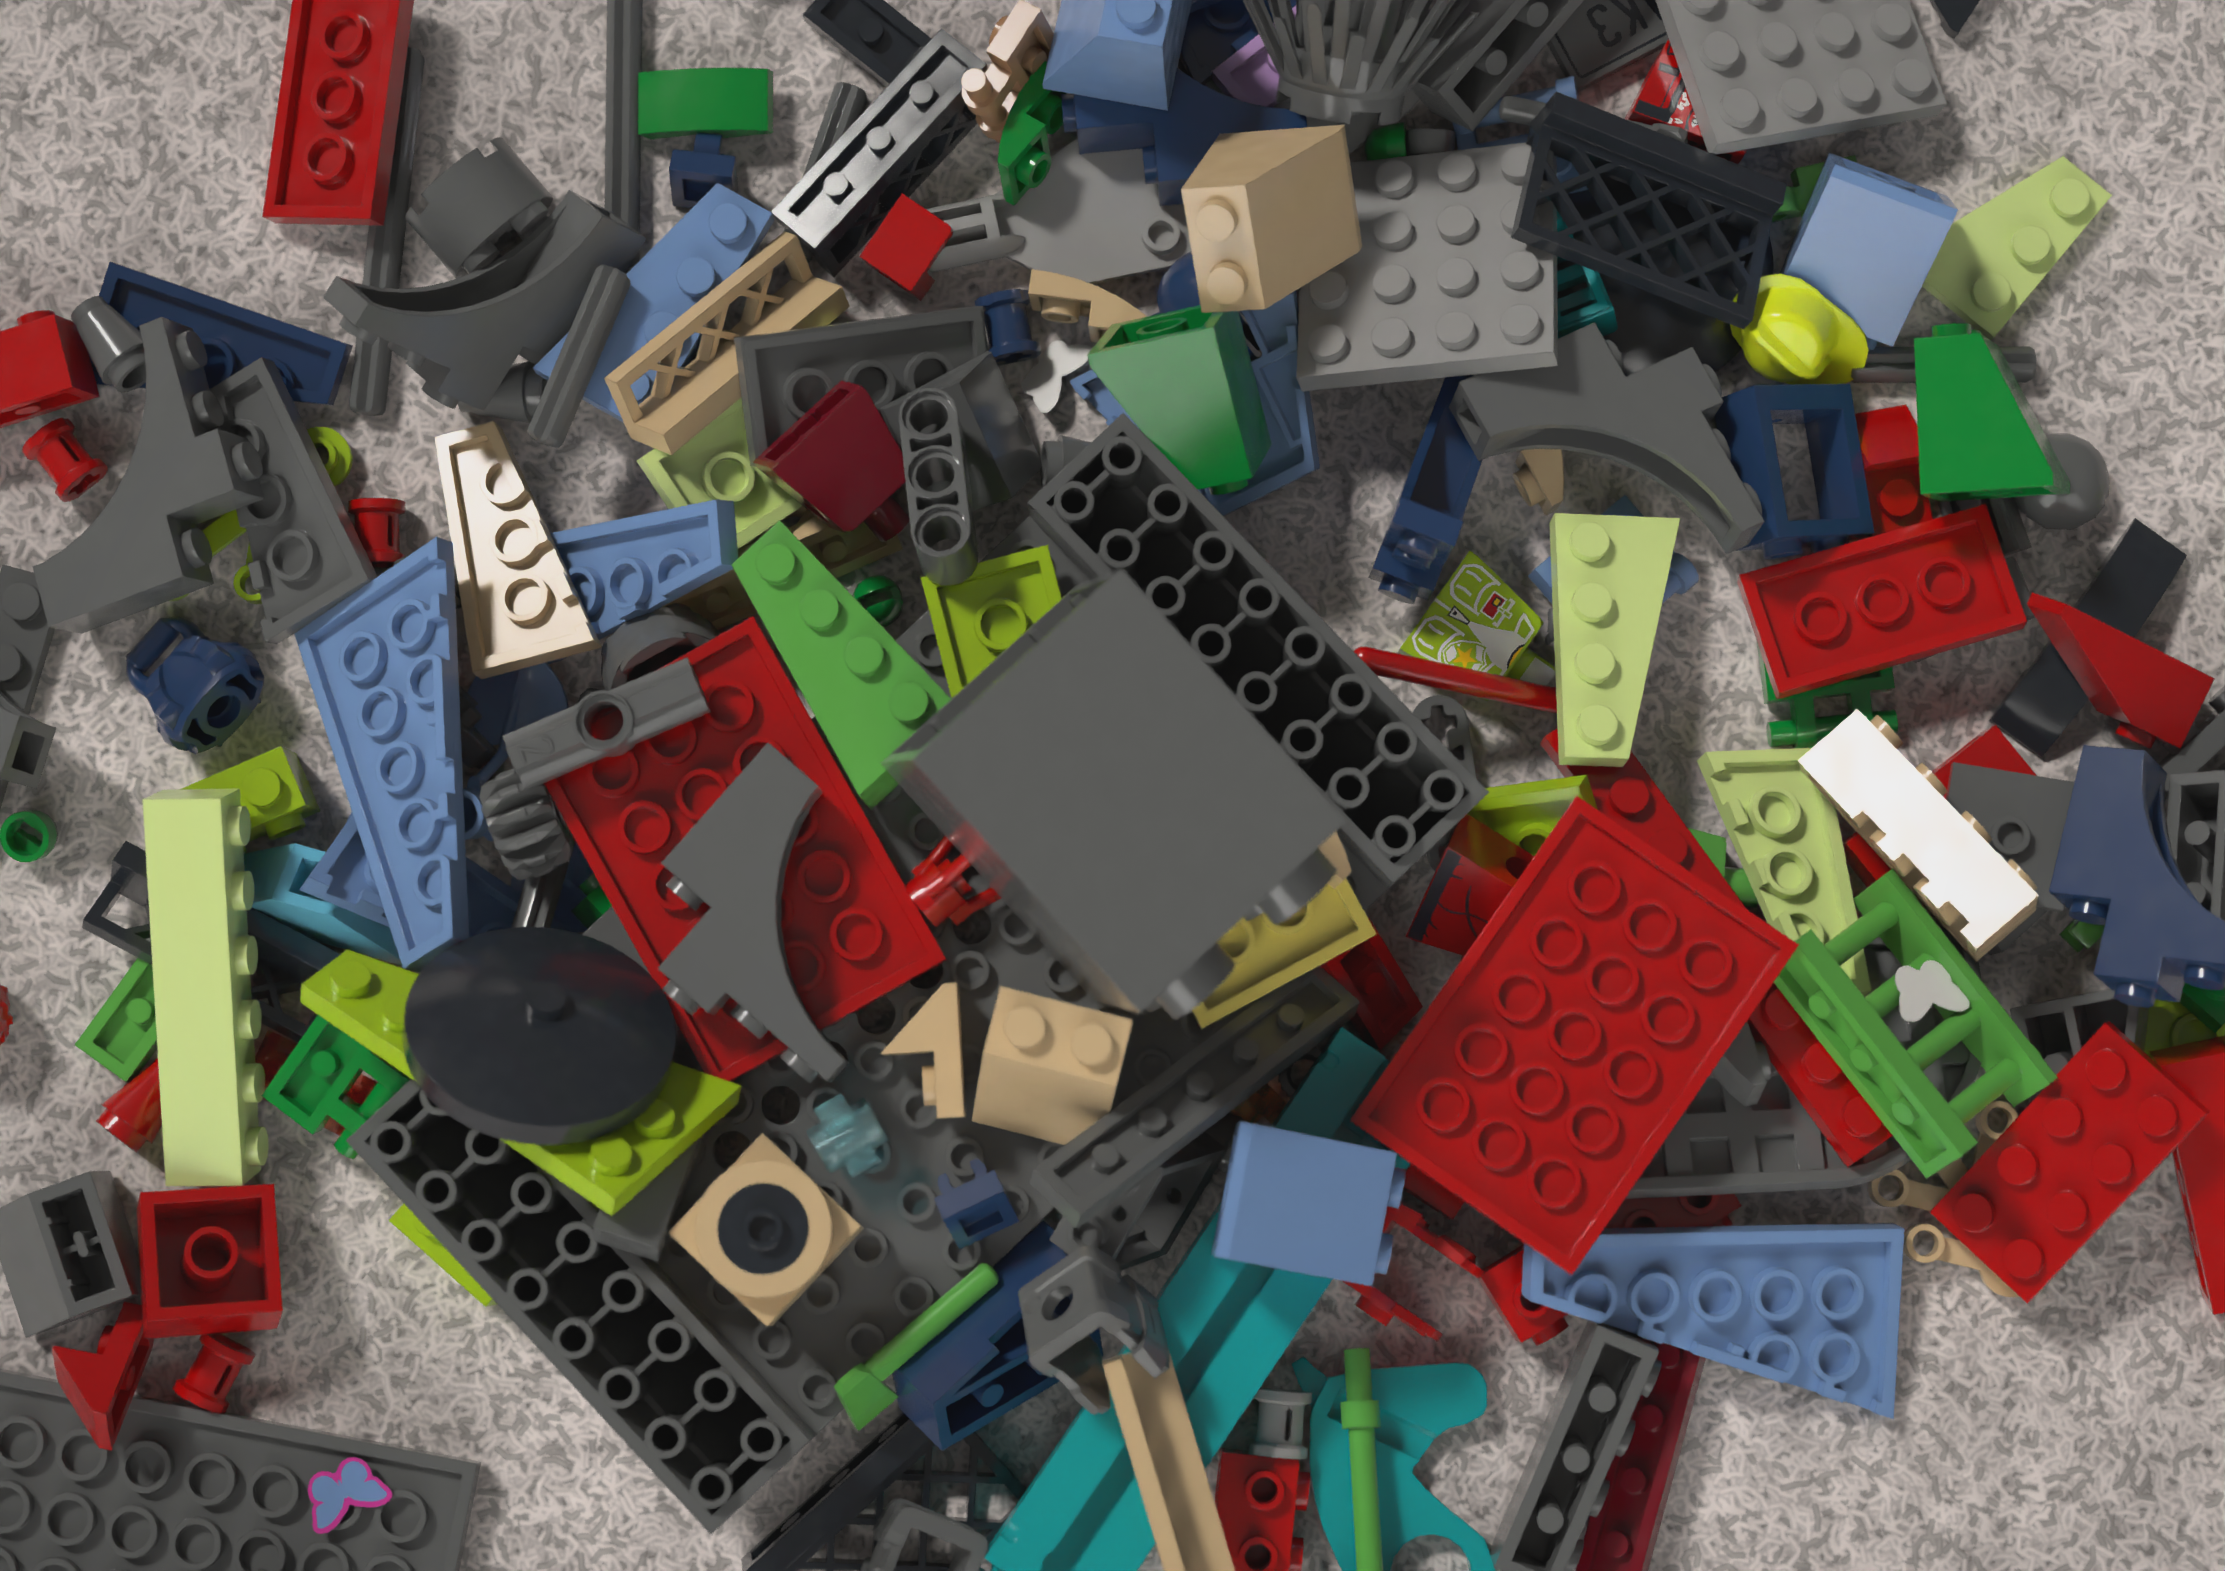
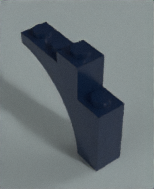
[1061,68,1307,206]
[1368,375,1482,604]
[2049,745,2225,1007]

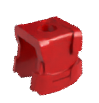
[1343,1204,1485,1342]

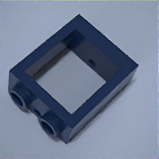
[1715,384,1874,560]

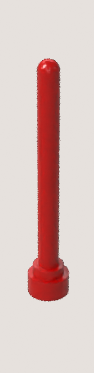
[1354,646,1557,714]

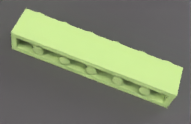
[142,789,269,1186]

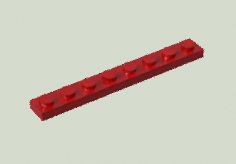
[1540,728,1893,1167]

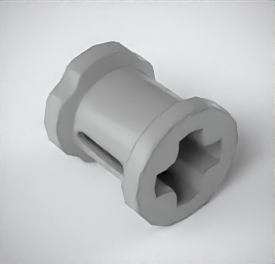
[1249,1388,1312,1459]

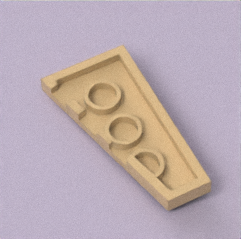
[435,421,602,679]

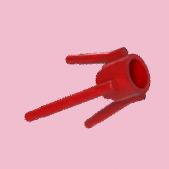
[905,836,1002,927]

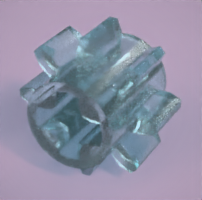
[806,1093,889,1177]

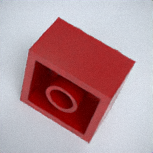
[136,1184,283,1339]

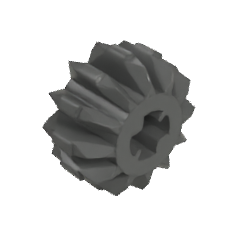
[479,768,573,880]

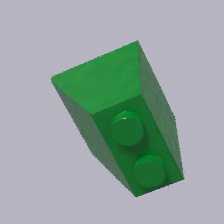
[1087,305,1272,495]
[1914,323,2070,502]

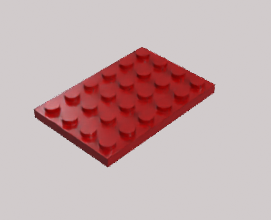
[544,616,947,1082]
[1350,795,1799,1276]

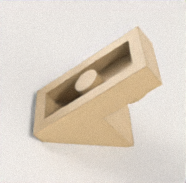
[881,983,966,1119]

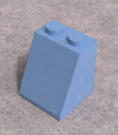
[1042,0,1192,111]
[1779,152,1958,350]
[1211,1121,1405,1286]

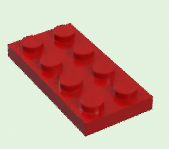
[262,0,414,226]
[1737,504,2028,700]
[1930,1021,2210,1304]

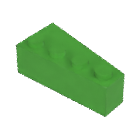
[731,520,951,810]

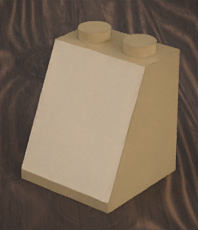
[1181,125,1362,313]
[972,986,1133,1145]

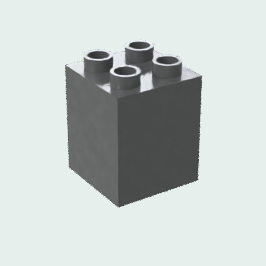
[880,568,1346,1019]

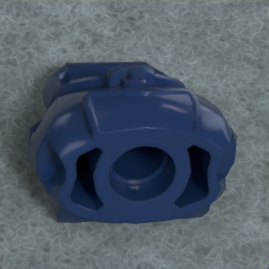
[126,616,264,754]

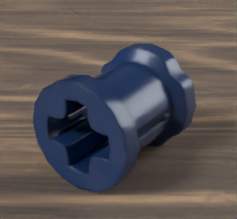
[974,289,1041,366]

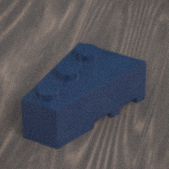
[892,1220,1104,1451]

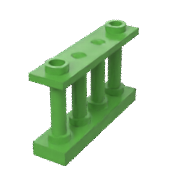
[1774,869,2058,1179]

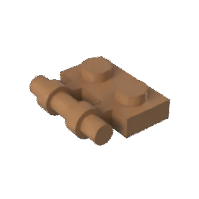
[961,0,1054,143]

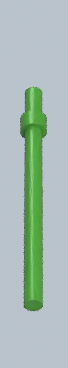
[1340,1348,1383,1571]

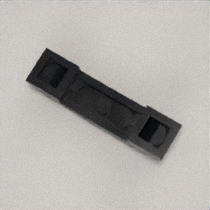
[1988,518,2187,758]

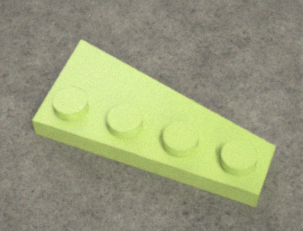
[1549,513,1680,767]
[1697,748,1871,996]

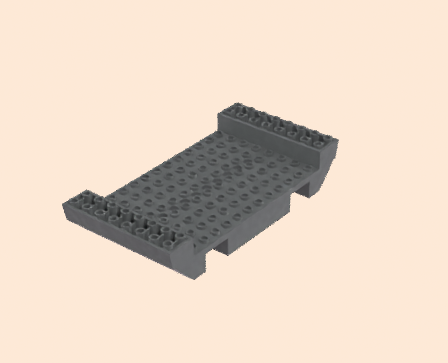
[346,413,1489,1535]

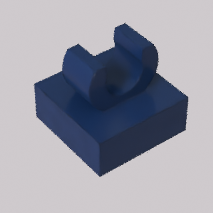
[669,132,738,208]
[934,1158,1019,1250]

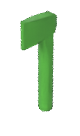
[834,1263,999,1431]

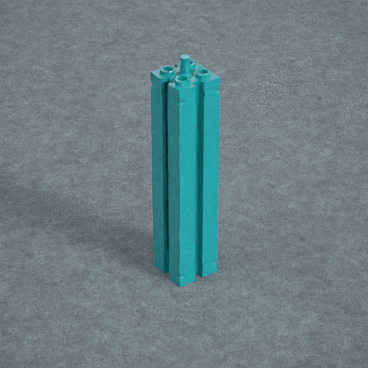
[984,1027,1409,1571]

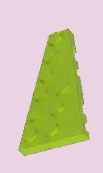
[300,949,741,1216]

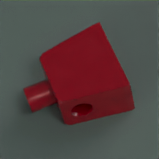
[753,380,910,542]

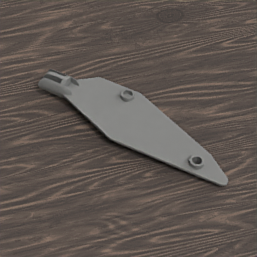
[926,80,1420,284]

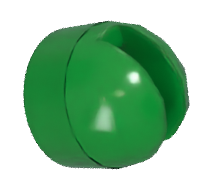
[1364,122,1407,161]
[853,575,904,627]
[0,809,59,862]

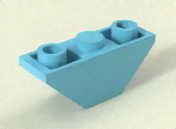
[244,843,402,966]

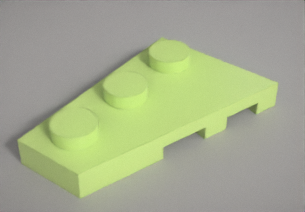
[1922,156,2112,340]

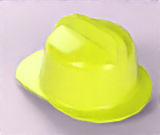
[1730,274,1869,385]

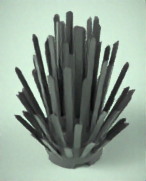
[1243,0,1480,125]

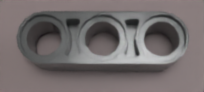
[899,388,978,586]

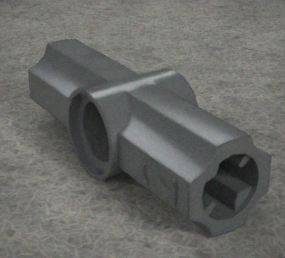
[503,658,711,790]

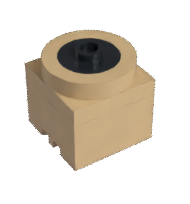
[668,1133,864,1326]

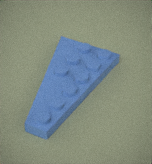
[294,537,469,972]
[1521,1223,1904,1419]

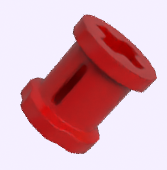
[22,417,108,502]
[348,498,406,569]
[172,1333,256,1414]

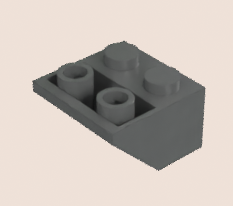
[0,1171,141,1338]

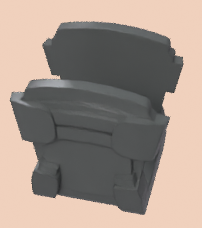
[1018,1246,1170,1415]
[860,1498,988,1571]

